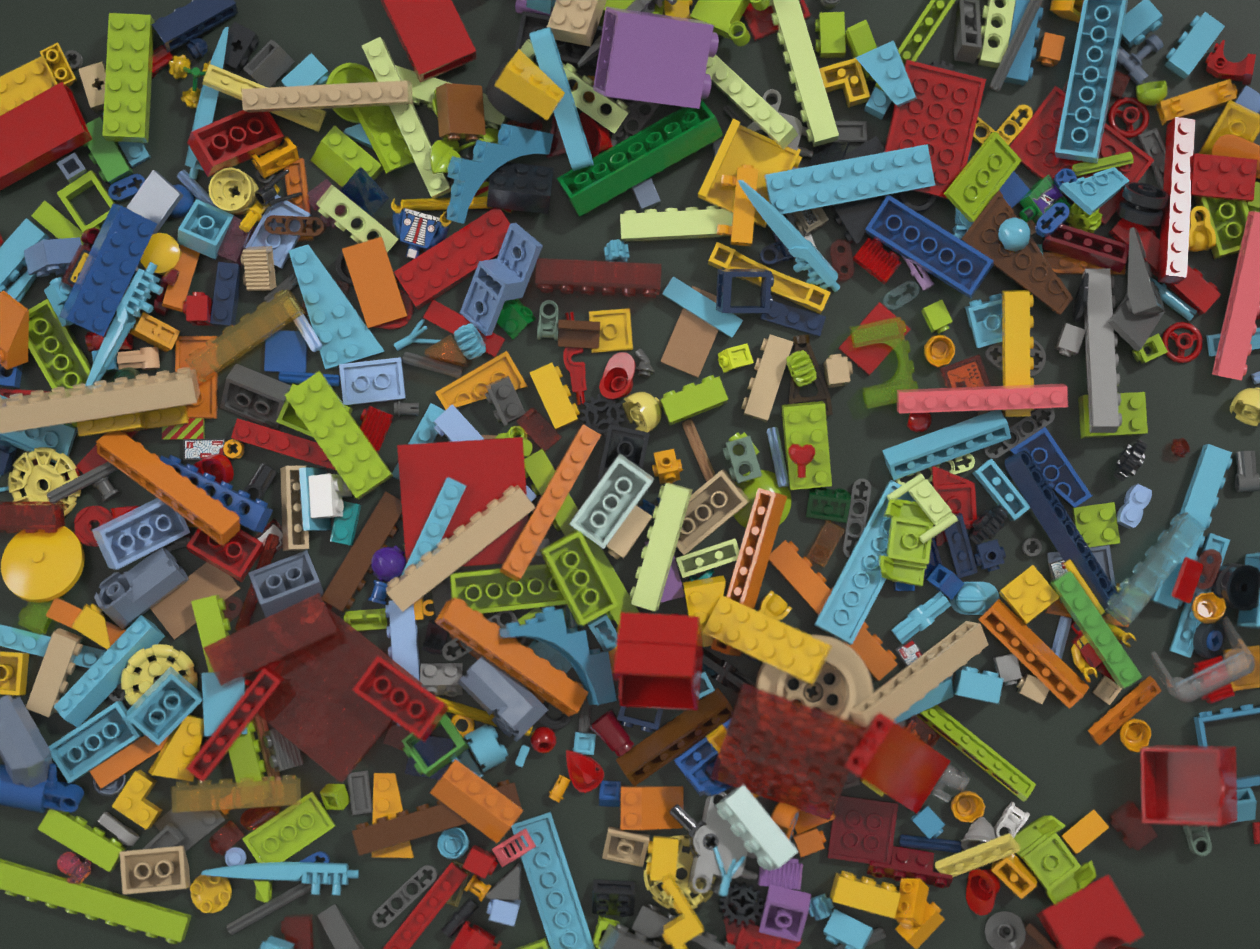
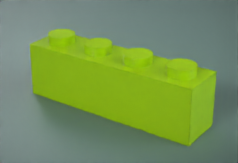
[38,809,127,872]

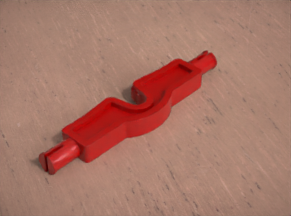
[563,312,587,405]

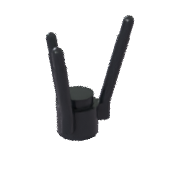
[255,169,302,207]

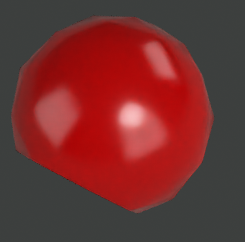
[907,412,932,433]
[530,727,556,753]

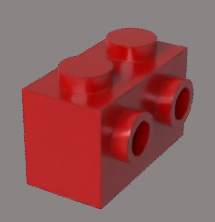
[183,292,213,326]

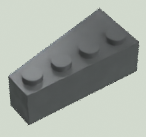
[599,923,675,949]

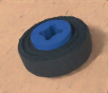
[1193,622,1225,658]

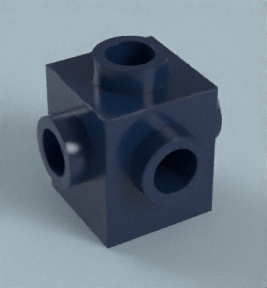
[974,539,1006,572]

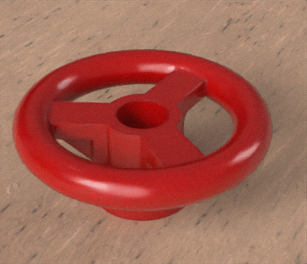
[1108,97,1149,138]
[1162,322,1203,363]

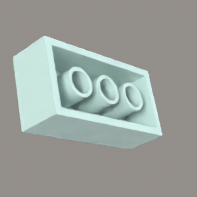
[570,454,654,549]
[715,785,798,871]

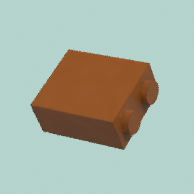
[436,83,486,142]

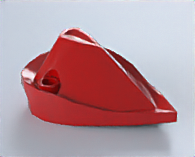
[193,454,234,483]
[566,750,604,793]

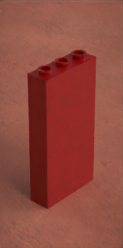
[380,0,476,83]
[0,82,93,190]
[844,712,951,814]

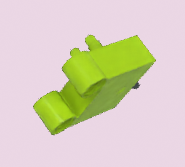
[690,0,770,46]

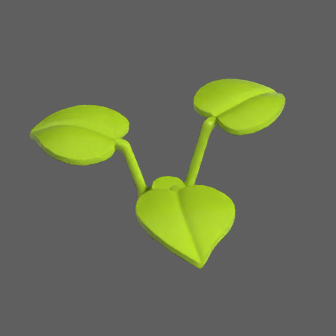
[430,90,499,174]

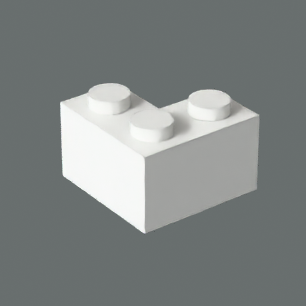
[308,474,352,519]

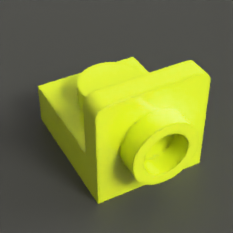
[718,343,754,373]

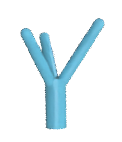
[394,318,443,351]
[713,847,745,896]

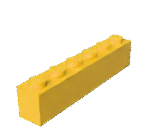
[1002,290,1034,417]

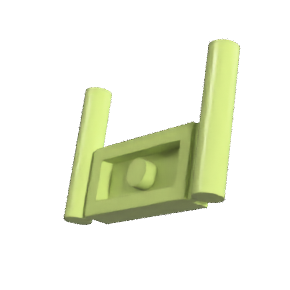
[887,473,958,544]

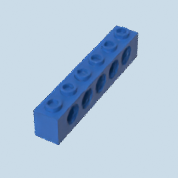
[160,455,273,533]

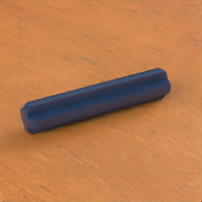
[899,835,962,853]

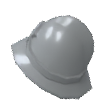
[961,817,996,850]

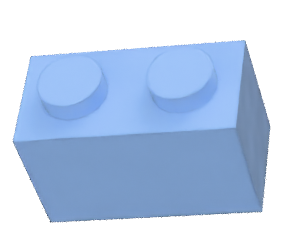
[487,899,521,926]

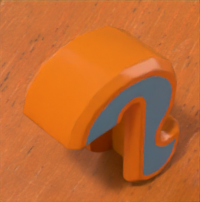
[771,801,799,842]

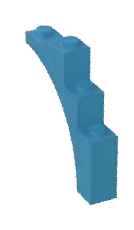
[447,123,553,223]
[499,606,617,705]

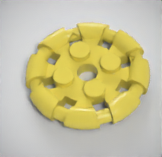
[8,447,81,522]
[121,644,198,706]
[643,835,716,909]

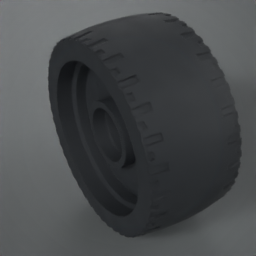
[486,61,540,124]

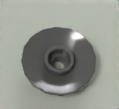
[985,911,1026,949]

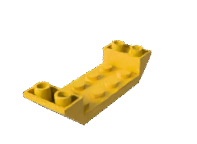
[0,43,77,116]

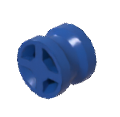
[1053,169,1077,192]

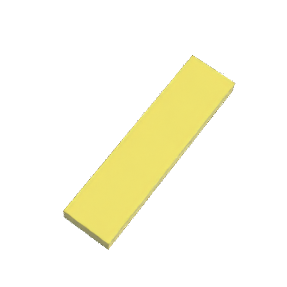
[935,833,1020,877]

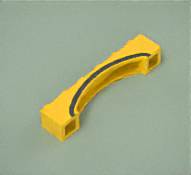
[708,242,831,314]

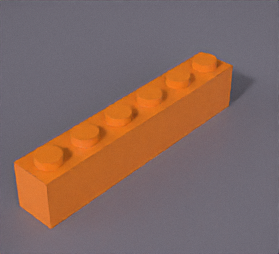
[979,599,1089,709]

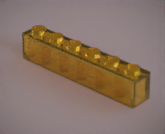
[185,289,305,383]
[171,775,302,813]

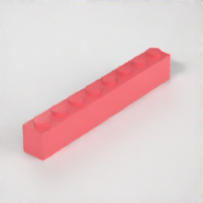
[1212,211,1260,380]
[897,384,1068,413]

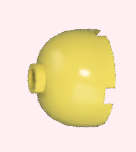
[1230,388,1260,426]
[623,392,662,432]

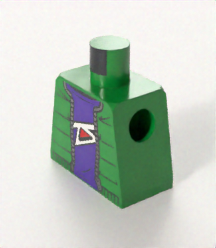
[1019,175,1071,224]

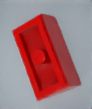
[1171,557,1204,604]

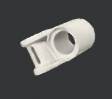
[994,801,1030,838]

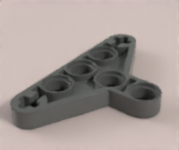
[611,97,661,146]

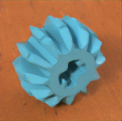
[454,323,486,360]

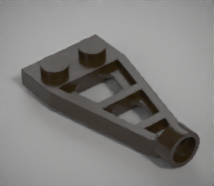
[788,335,833,416]

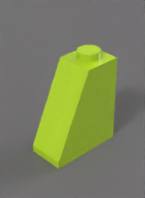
[845,20,877,82]

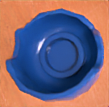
[170,184,194,218]

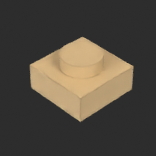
[1092,676,1122,705]

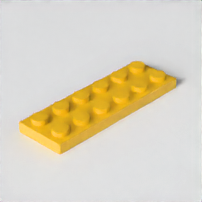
[703,595,832,685]

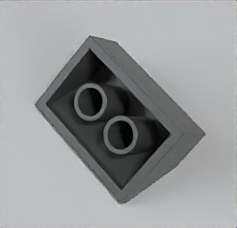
[220,364,291,430]

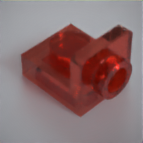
[209,820,244,856]

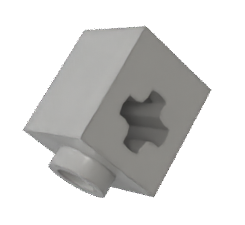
[1055,323,1086,357]
[993,653,1022,686]

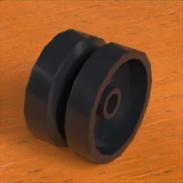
[1117,182,1169,226]
[1211,563,1260,611]

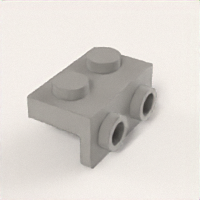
[420,663,463,697]

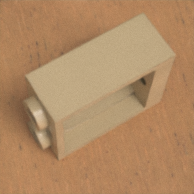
[606,505,652,560]

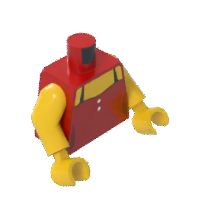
[1070,622,1136,682]

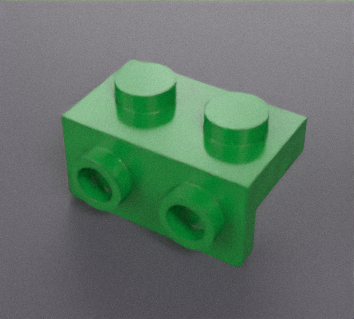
[497,298,536,339]

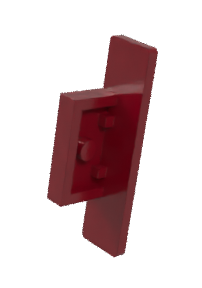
[867,846,953,888]

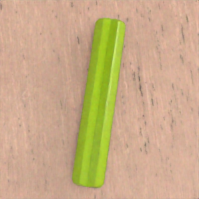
[1072,152,1133,176]

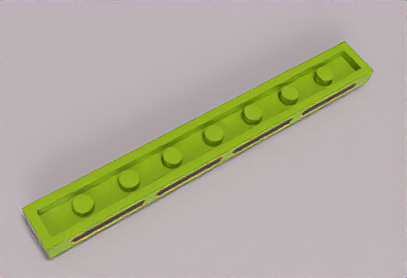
[916,705,1036,802]

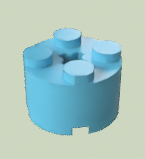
[464,724,508,773]

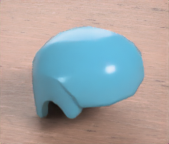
[998,217,1031,252]
[437,827,469,859]

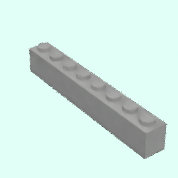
[1082,269,1122,433]

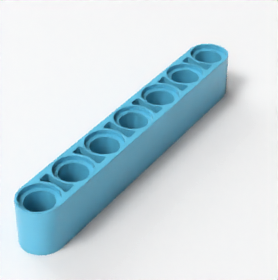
[530,27,593,171]

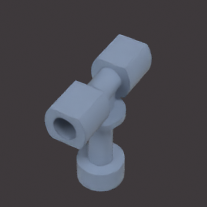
[1116,34,1164,86]

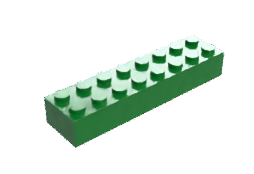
[557,99,724,217]

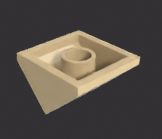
[602,826,650,867]

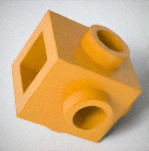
[652,449,683,484]

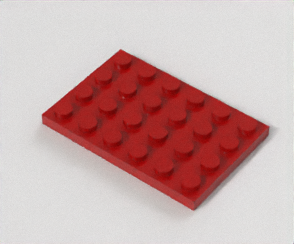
[884,60,986,199]
[1009,86,1154,226]

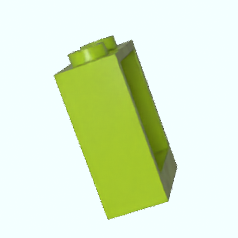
[57,170,116,232]

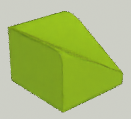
[320,784,350,810]
[254,880,273,902]

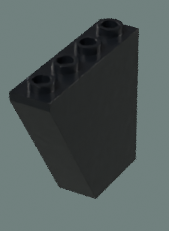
[826,136,885,247]

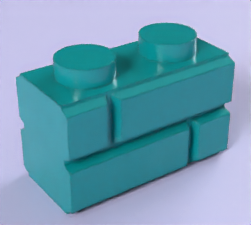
[330,501,361,546]

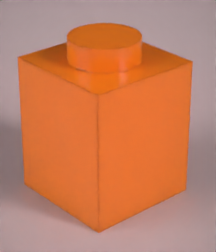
[1037,32,1065,67]
[793,827,826,857]

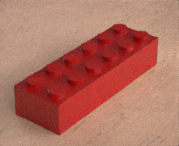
[394,208,510,310]

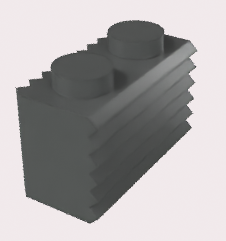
[263,724,304,772]

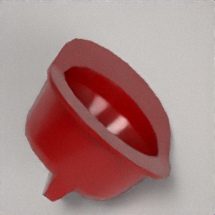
[579,112,613,158]
[599,352,636,399]
[966,869,1001,916]

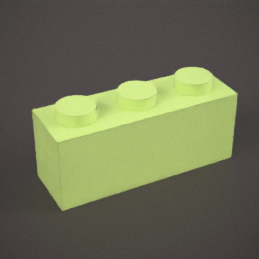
[676,538,740,578]

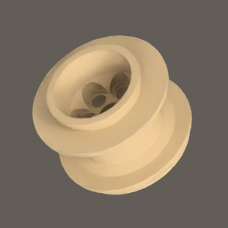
[755,635,873,751]

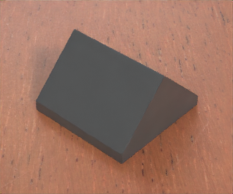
[486,863,522,900]

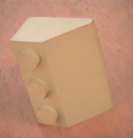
[120,846,191,894]

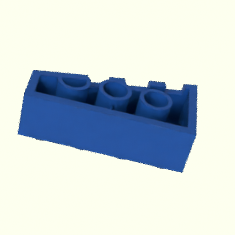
[1009,427,1092,508]

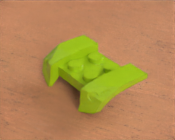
[878,498,933,586]
[1014,815,1096,905]

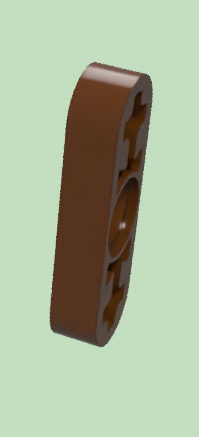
[264,215,326,237]

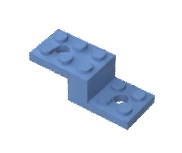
[460,223,543,336]

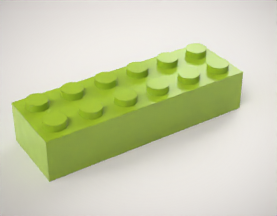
[102,13,154,143]
[28,299,92,427]
[285,371,393,499]
[449,563,567,613]

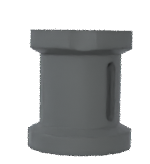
[92,476,119,502]

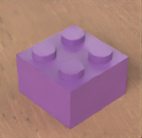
[759,884,811,942]

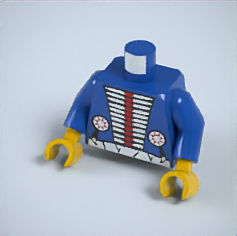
[391,198,452,259]

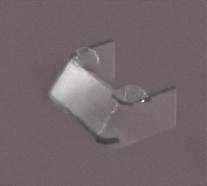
[1151,616,1255,703]

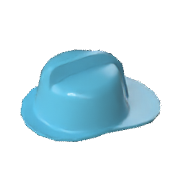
[950,582,1000,615]

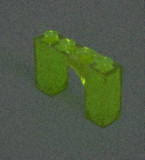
[849,316,918,409]

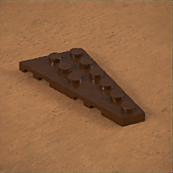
[961,190,1073,315]

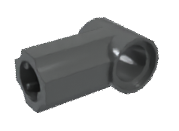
[1235,451,1260,492]

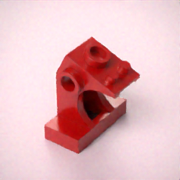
[1205,40,1256,85]

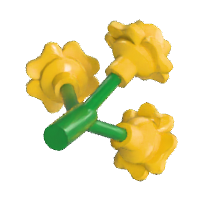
[169,55,211,108]

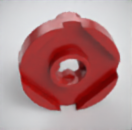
[74,506,113,547]

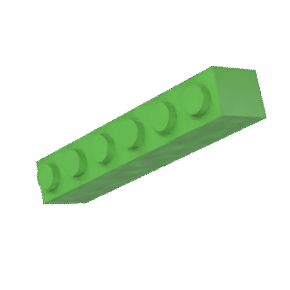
[1049,571,1142,688]

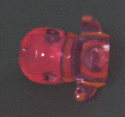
[57,852,92,884]

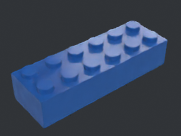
[865,195,994,299]
[59,203,157,337]

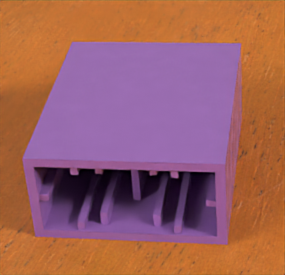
[593,7,718,109]

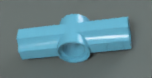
[891,591,951,644]

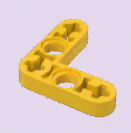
[973,105,1033,146]

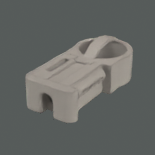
[98,812,140,846]

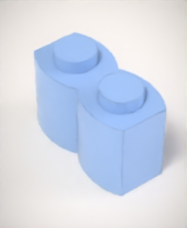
[1116,484,1152,529]

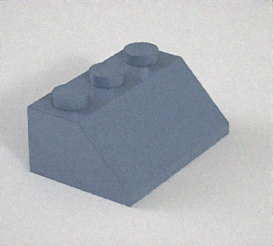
[248,550,324,618]

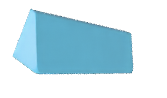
[894,678,954,723]

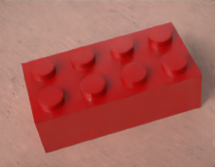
[187,110,284,177]
[353,656,449,742]

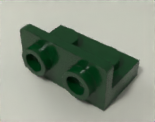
[806,487,851,523]

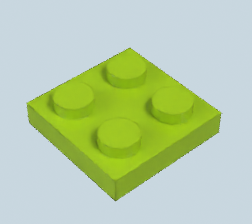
[1072,502,1120,547]

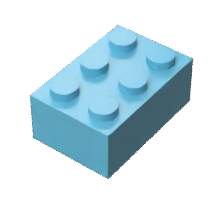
[127,666,202,746]

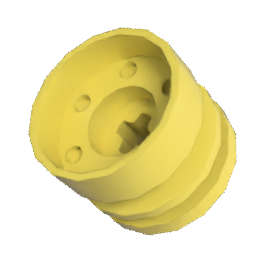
[209,167,259,215]

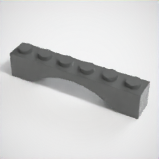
[632,903,736,949]

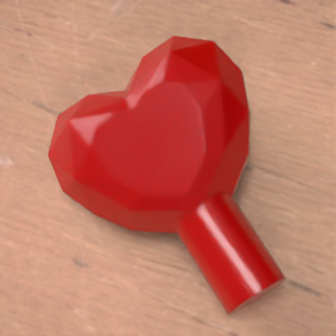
[788,444,816,478]

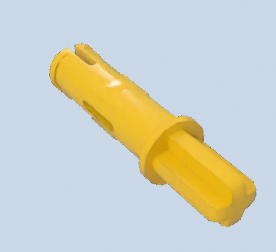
[239,184,280,232]

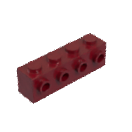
[1042,222,1129,273]

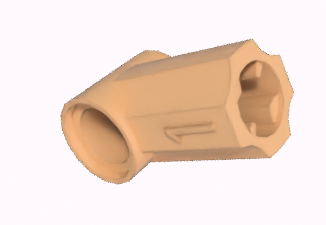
[117,347,160,370]

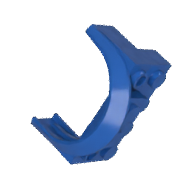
[674,711,767,797]

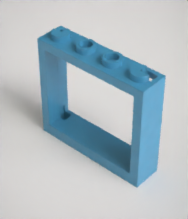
[1194,704,1260,789]

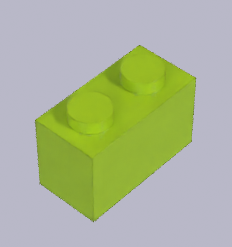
[815,12,846,58]

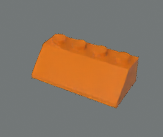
[430,759,523,843]

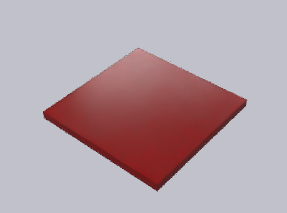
[397,437,532,566]

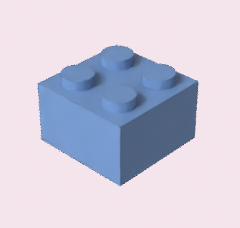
[24,237,83,277]

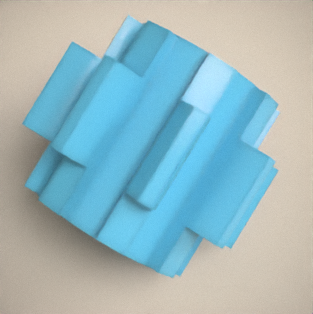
[604,239,630,267]
[808,894,834,921]

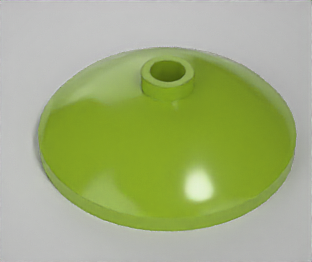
[326,63,378,123]
[734,470,791,528]

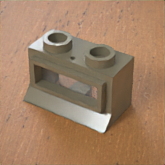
[788,207,829,236]

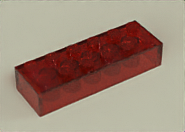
[535,258,662,298]
[203,593,338,688]

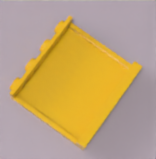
[698,119,802,228]

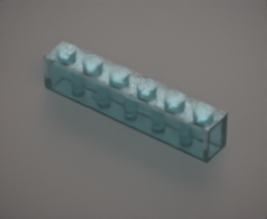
[1105,512,1206,626]

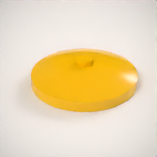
[1,522,85,603]

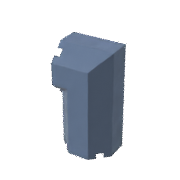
[94,547,189,630]
[457,656,548,742]
[0,695,52,788]

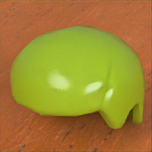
[1136,81,1168,106]

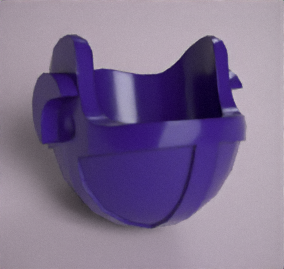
[371,545,406,582]

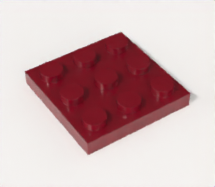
[827,795,898,865]

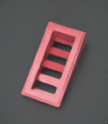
[492,828,536,867]

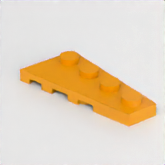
[435,351,528,410]
[372,773,414,858]

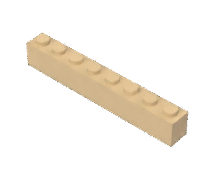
[242,80,413,113]
[386,485,535,612]
[850,621,988,734]

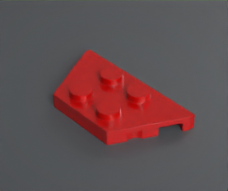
[931,466,977,546]
[724,918,802,949]

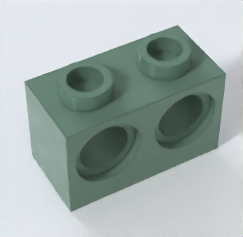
[723,436,762,484]

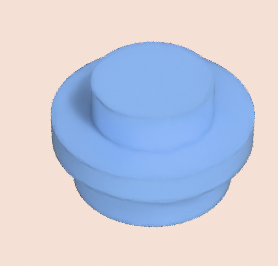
[225,847,246,866]

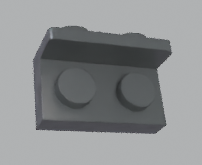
[485,376,526,426]

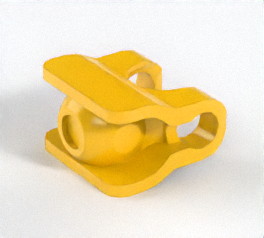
[1188,206,1216,252]
[757,590,792,621]

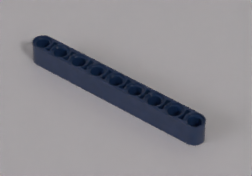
[1005,450,1122,616]

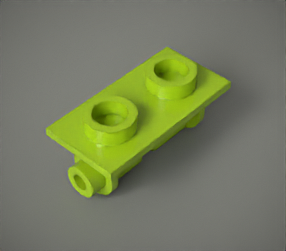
[344,609,387,632]

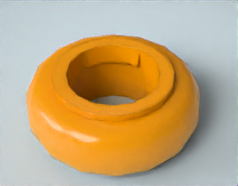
[451,714,475,738]

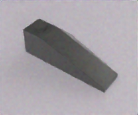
[1126,227,1165,317]

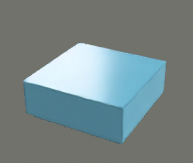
[573,732,596,755]
[515,744,530,767]

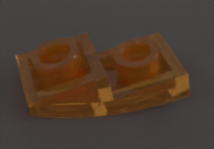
[806,520,845,567]

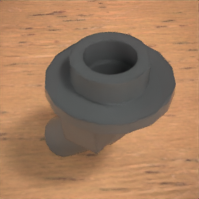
[635,349,655,377]

